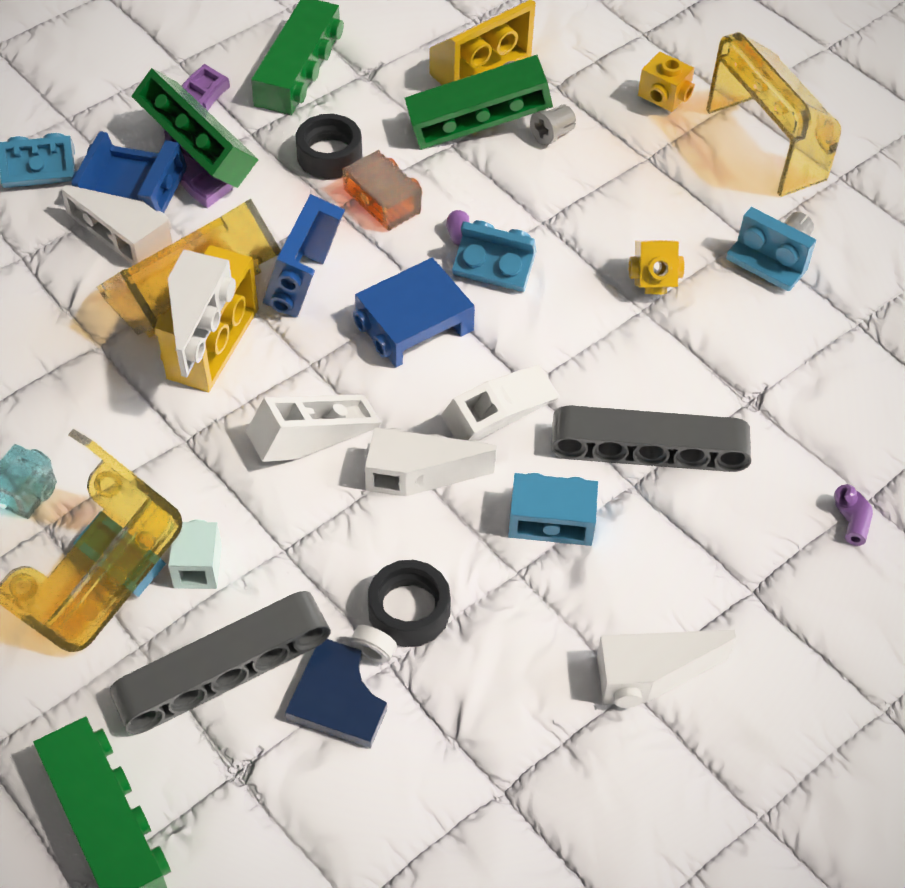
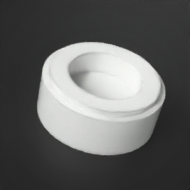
[350,625,397,663]

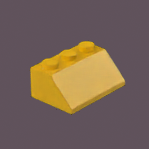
[429,0,536,85]

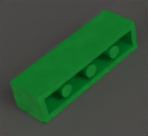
[251,0,344,116]
[404,54,553,150]
[131,68,259,188]
[33,716,172,888]

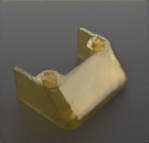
[706,32,841,198]
[97,198,281,338]
[0,429,182,652]

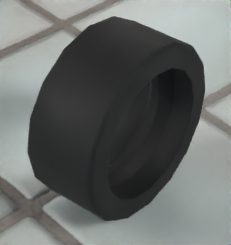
[295,113,363,179]
[368,559,451,647]

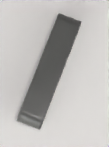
[551,405,752,472]
[109,591,331,734]

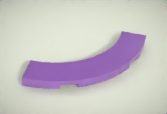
[164,64,232,209]

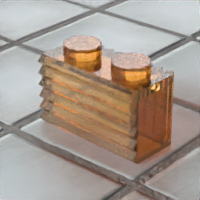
[343,149,423,231]

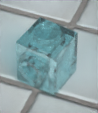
[0,444,57,519]

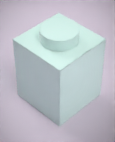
[168,519,222,589]

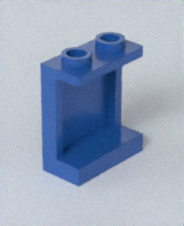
[71,131,187,213]
[262,194,345,318]
[353,257,475,368]

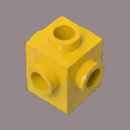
[638,51,695,112]
[628,240,685,294]

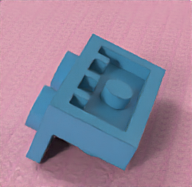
[0,133,76,188]
[726,206,817,291]
[452,220,537,293]

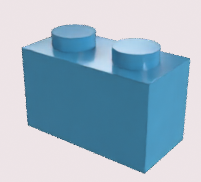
[508,473,598,546]

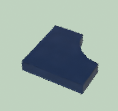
[285,639,388,749]

